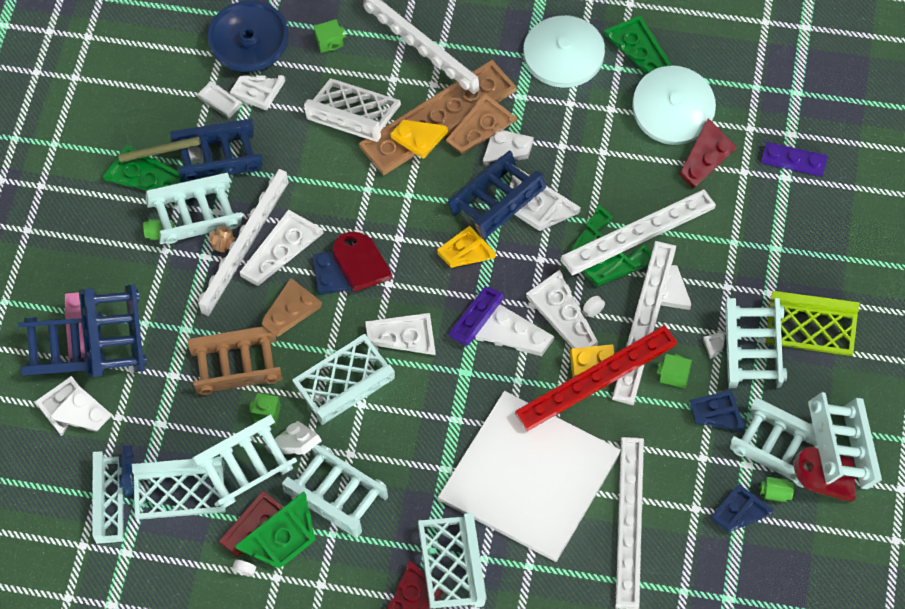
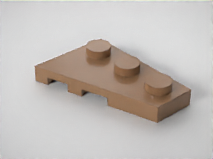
[446,93,518,155]
[262,278,322,337]

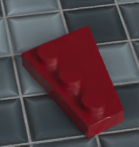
[388,561,444,609]

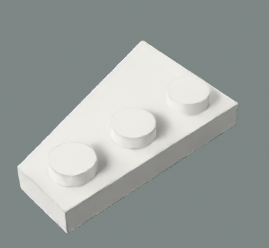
[475,305,554,356]
[366,313,436,355]

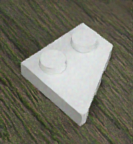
[483,130,534,166]
[661,265,691,310]
[50,386,112,432]
[265,421,322,454]

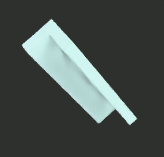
[92,451,123,544]

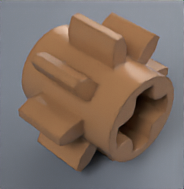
[208,226,236,252]

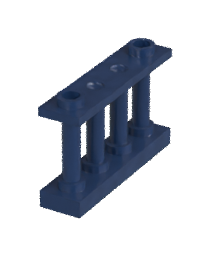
[170,118,262,183]
[447,150,546,239]
[78,284,146,377]
[18,312,110,375]

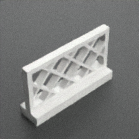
[304,78,401,142]

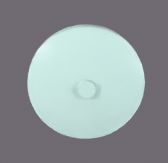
[524,16,605,87]
[632,66,716,145]

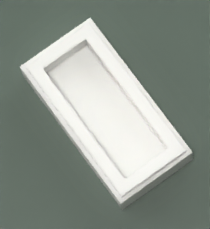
[197,81,242,119]

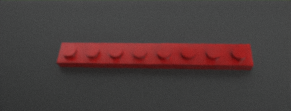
[515,325,677,432]

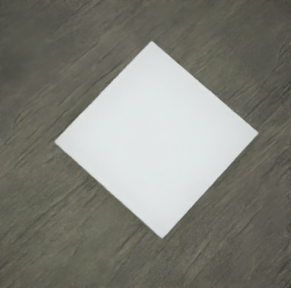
[438,391,621,562]

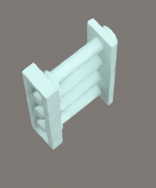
[145,173,243,244]
[725,298,787,389]
[808,392,882,489]
[730,397,837,487]
[190,415,297,508]
[282,445,388,539]

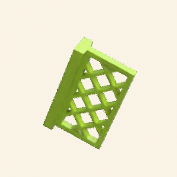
[765,291,860,356]

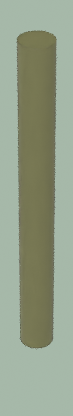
[118,137,200,162]

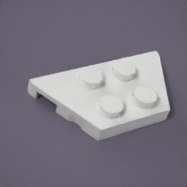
[510,168,581,231]

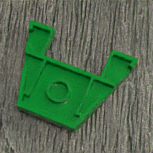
[570,205,652,287]

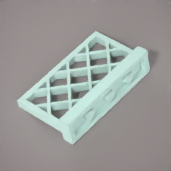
[292,334,395,425]
[132,457,226,520]
[418,513,486,609]

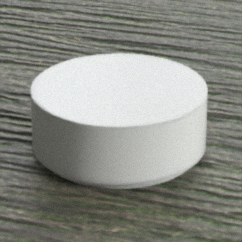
[583,296,605,317]
[232,560,256,576]

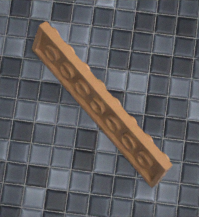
[359,60,516,176]

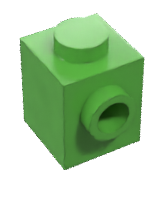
[313,19,346,53]
[657,354,692,388]
[249,393,281,427]

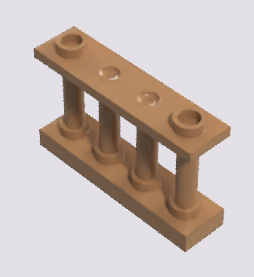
[188,326,283,395]

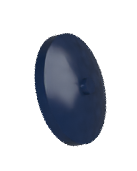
[208,0,289,72]

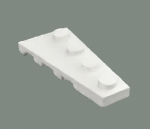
[240,210,324,286]
[526,270,598,349]

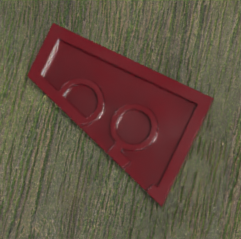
[679,118,737,189]
[219,491,283,557]

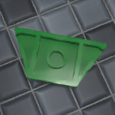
[235,491,315,569]

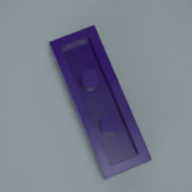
[761,142,828,177]
[449,286,504,346]

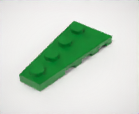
[604,15,672,75]
[103,145,180,191]

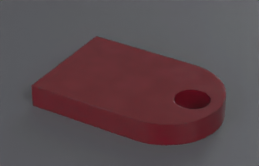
[333,232,393,292]
[793,447,856,502]

